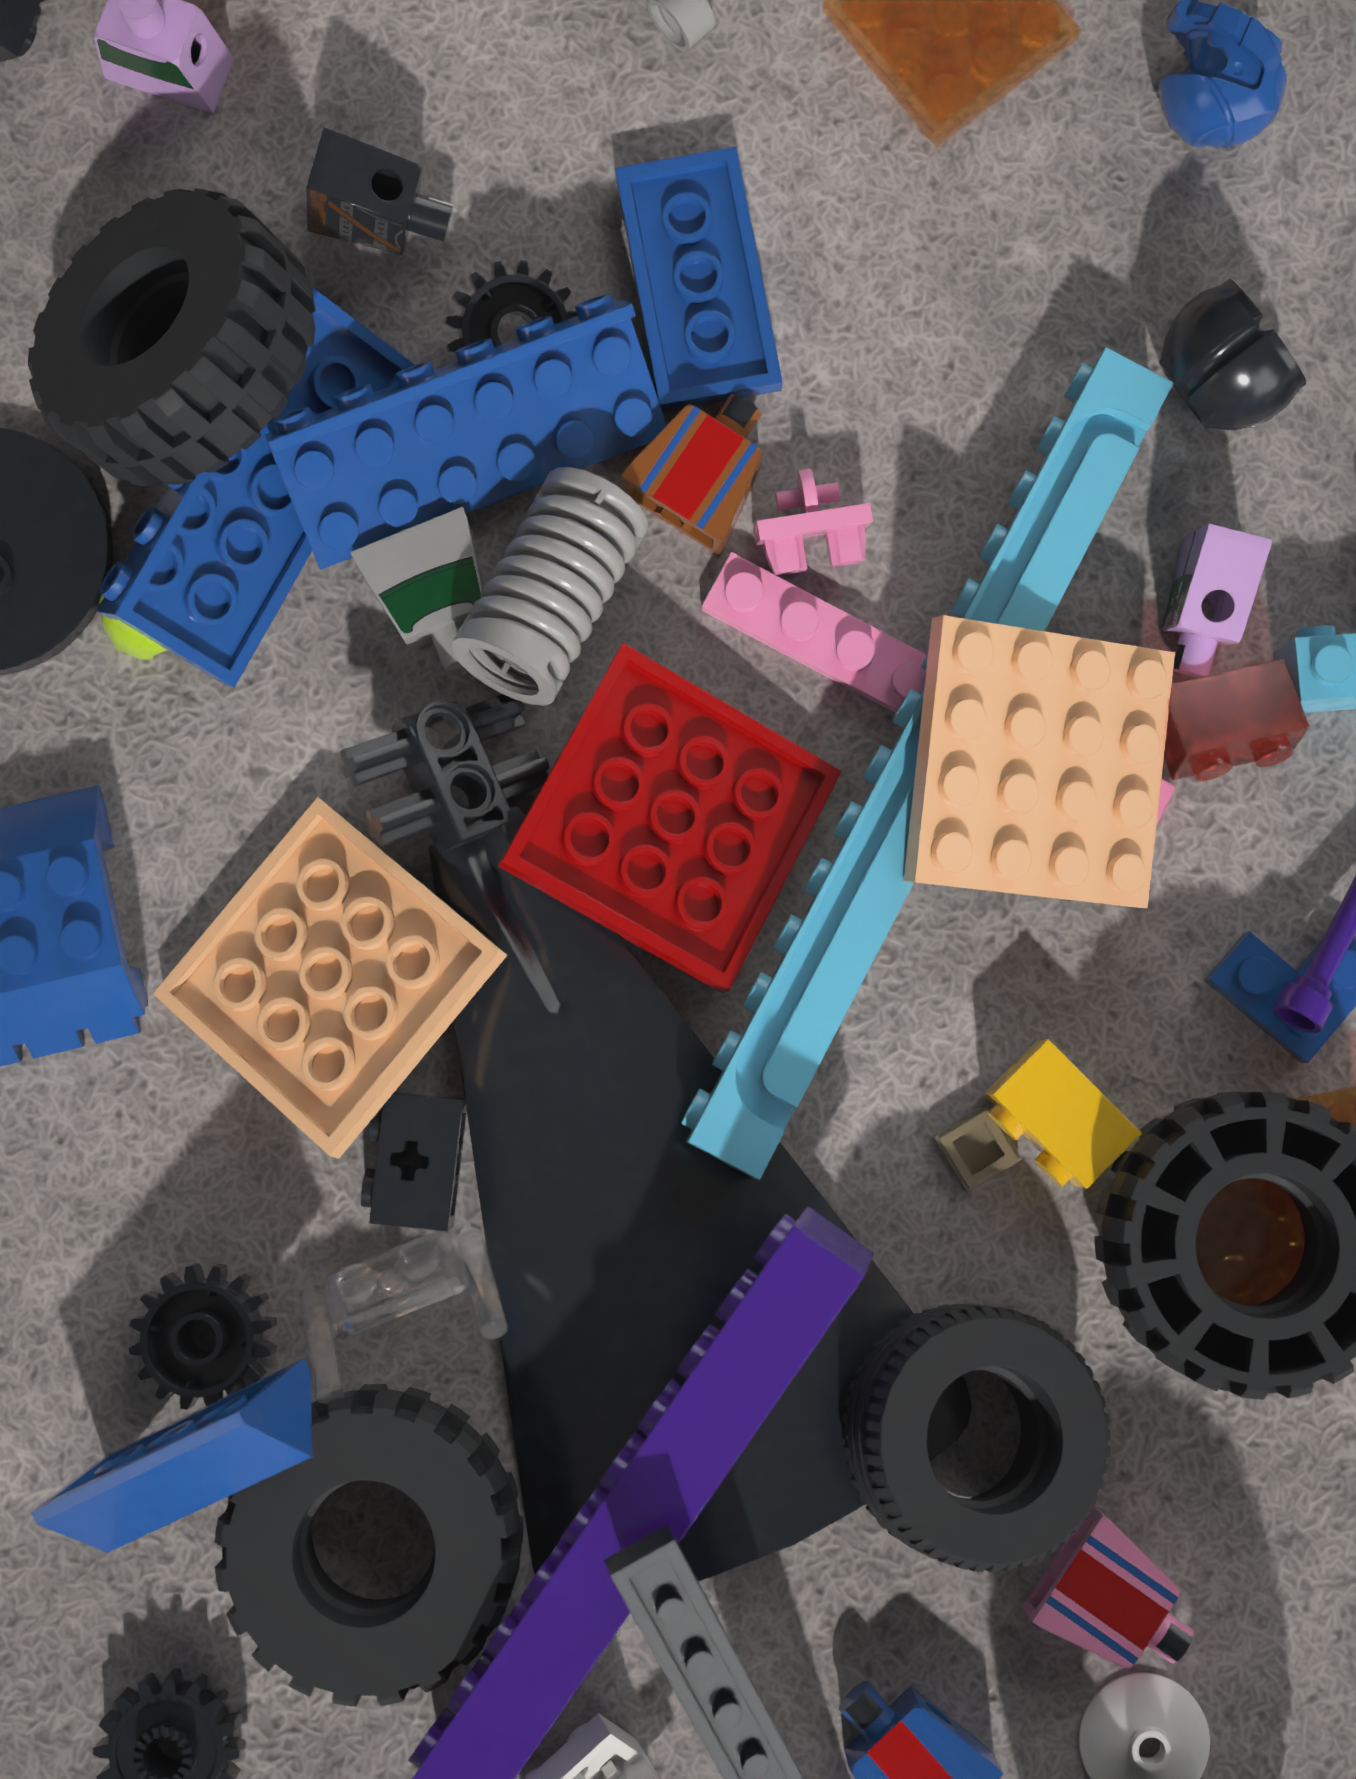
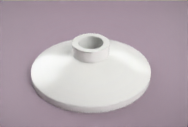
[1079,1673,1210,1779]

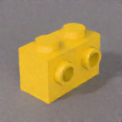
[983,1039,1142,1189]

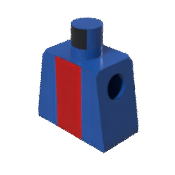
[839,1681,1004,1779]

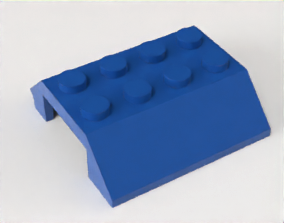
[0,785,149,1067]

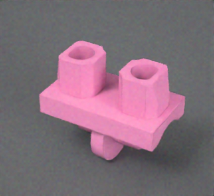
[753,468,873,576]

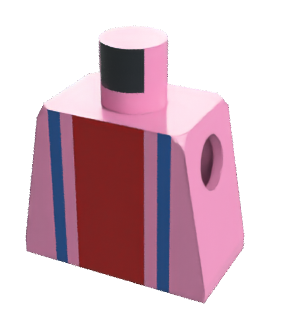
[1022,1504,1194,1669]

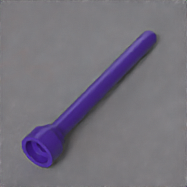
[1272,875,1356,1033]

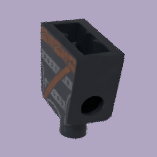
[306,127,454,254]

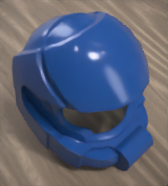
[1158,0,1287,148]

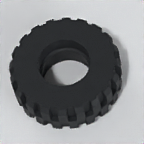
[28,188,316,486]
[1094,1092,1356,1400]
[214,1384,524,1707]

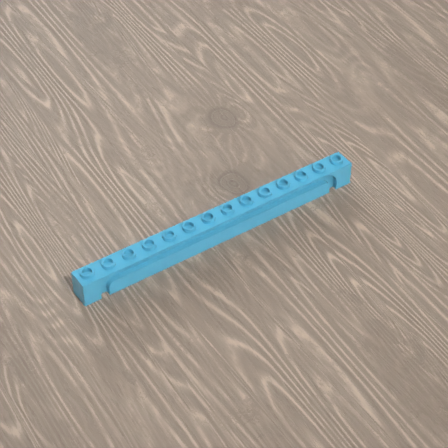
[681,347,1173,1180]

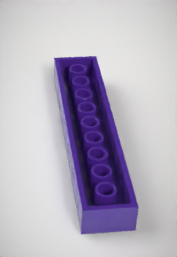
[408,1206,874,1779]

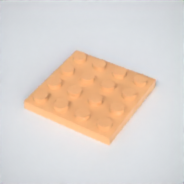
[904,615,1175,908]
[153,797,507,1159]

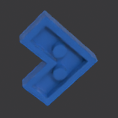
[1204,931,1356,1063]

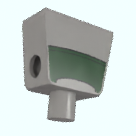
[350,507,484,671]

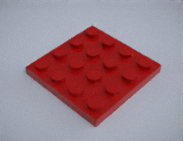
[498,643,842,994]

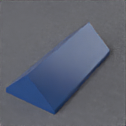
[30,1358,312,1553]

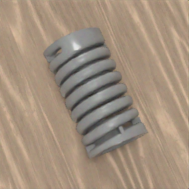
[451,467,649,706]

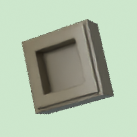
[932,1104,1022,1193]

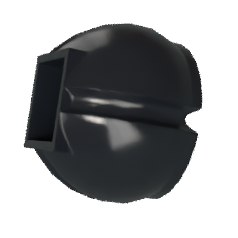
[1158,279,1307,430]

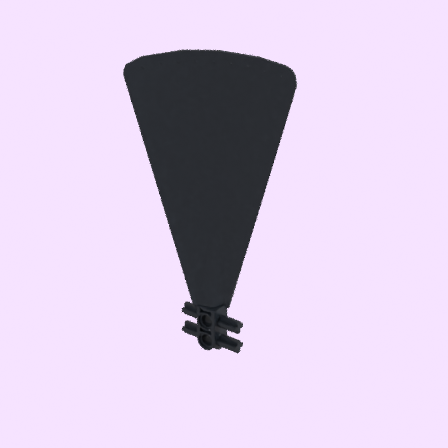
[340,694,972,1581]

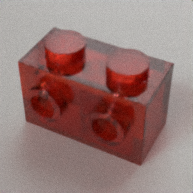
[1164,659,1310,781]

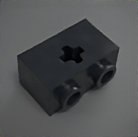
[361,1092,467,1232]

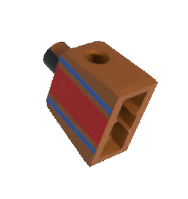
[620,394,763,557]

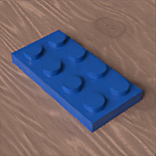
[615,147,783,412]

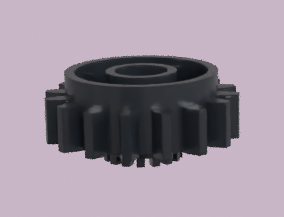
[444,260,577,352]
[129,1263,278,1410]
[93,1668,246,1779]

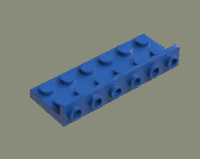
[97,286,415,688]
[265,293,667,570]

